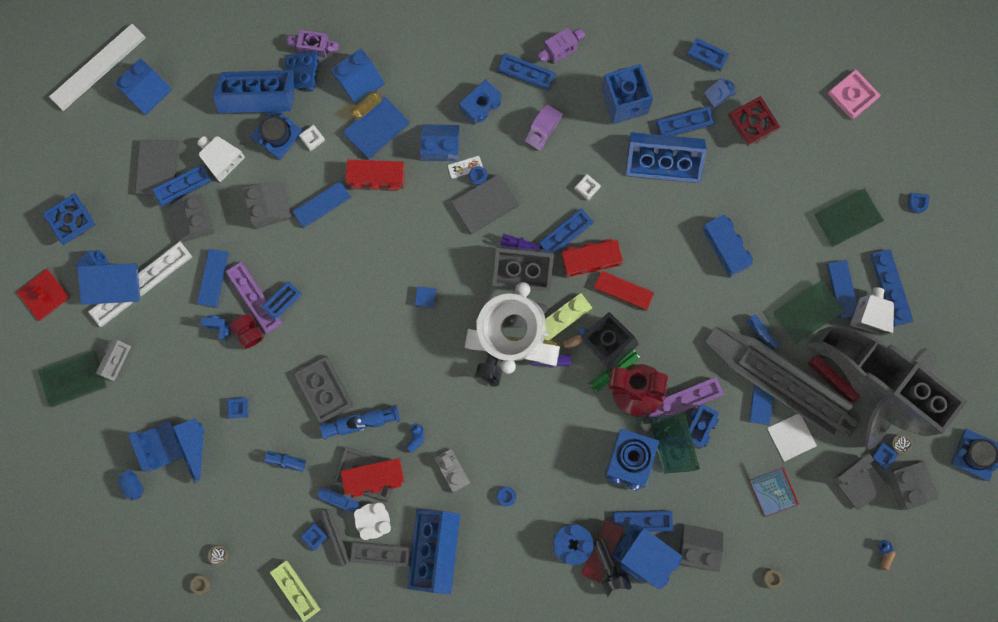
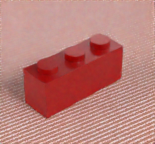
[346,159,405,191]
[561,239,623,278]
[341,458,406,498]

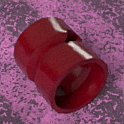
[229,314,264,350]

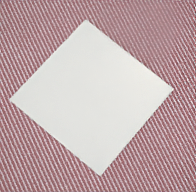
[767,414,817,462]

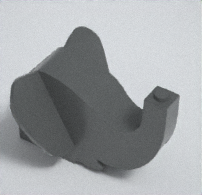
[806,326,968,450]

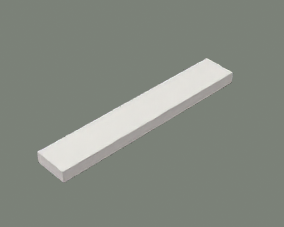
[49,24,146,111]
[88,241,193,327]

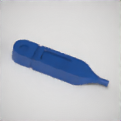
[318,488,362,513]

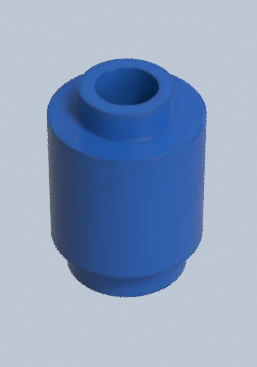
[117,470,144,501]

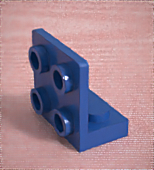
[128,421,183,473]

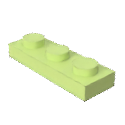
[544,293,592,343]
[270,560,321,622]

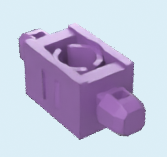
[538,28,585,63]
[286,30,339,58]

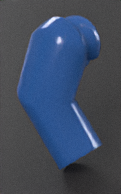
[405,423,424,453]

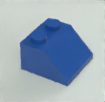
[331,48,385,105]
[114,58,172,115]
[420,124,460,162]

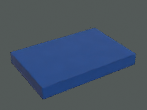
[343,96,410,160]
[78,263,140,305]

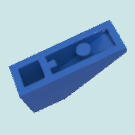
[172,418,205,484]

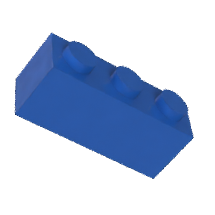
[702,214,753,278]

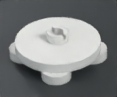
[354,503,391,540]

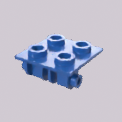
[284,51,319,92]

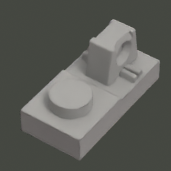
[96,339,131,381]
[434,449,470,493]

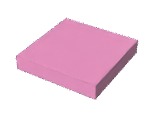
[827,69,881,120]

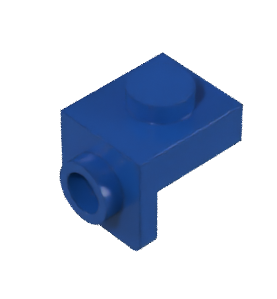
[704,78,736,107]
[75,250,110,270]
[201,315,231,341]

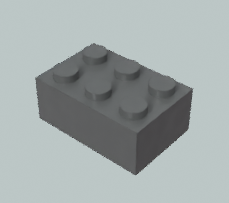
[492,245,554,292]

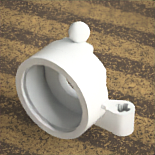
[464,282,560,374]

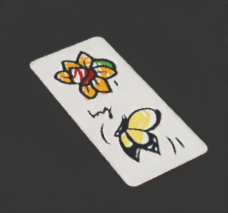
[448,156,483,179]

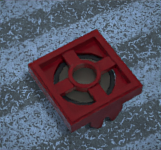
[728,96,780,146]

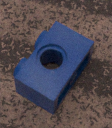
[459,79,502,125]

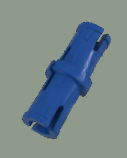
[746,314,780,350]
[265,451,306,472]

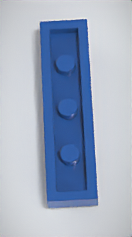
[870,249,913,327]

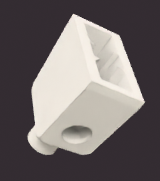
[198,136,245,182]
[851,287,894,336]

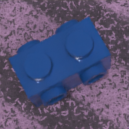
[680,404,719,450]

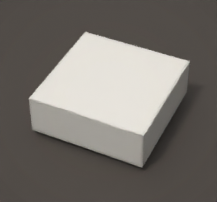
[299,124,325,151]
[574,174,601,201]

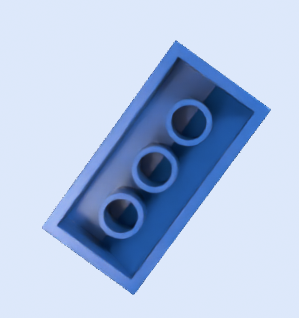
[213,70,294,113]
[626,132,706,183]
[407,509,460,594]

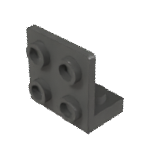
[833,454,888,510]

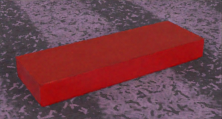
[594,270,654,311]

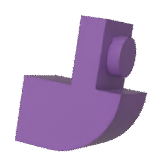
[525,105,563,151]

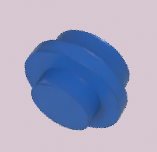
[469,166,487,185]

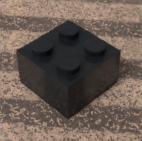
[581,312,639,371]

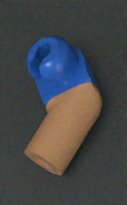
[563,328,588,350]
[879,540,896,571]

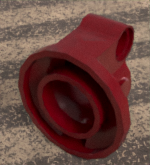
[608,364,668,417]

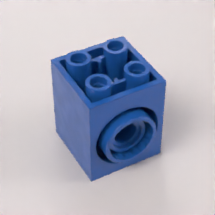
[601,64,653,124]
[604,429,659,491]
[611,524,682,590]

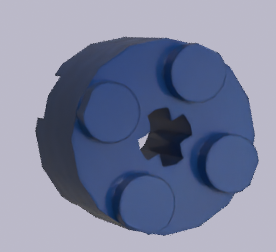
[553,525,594,565]

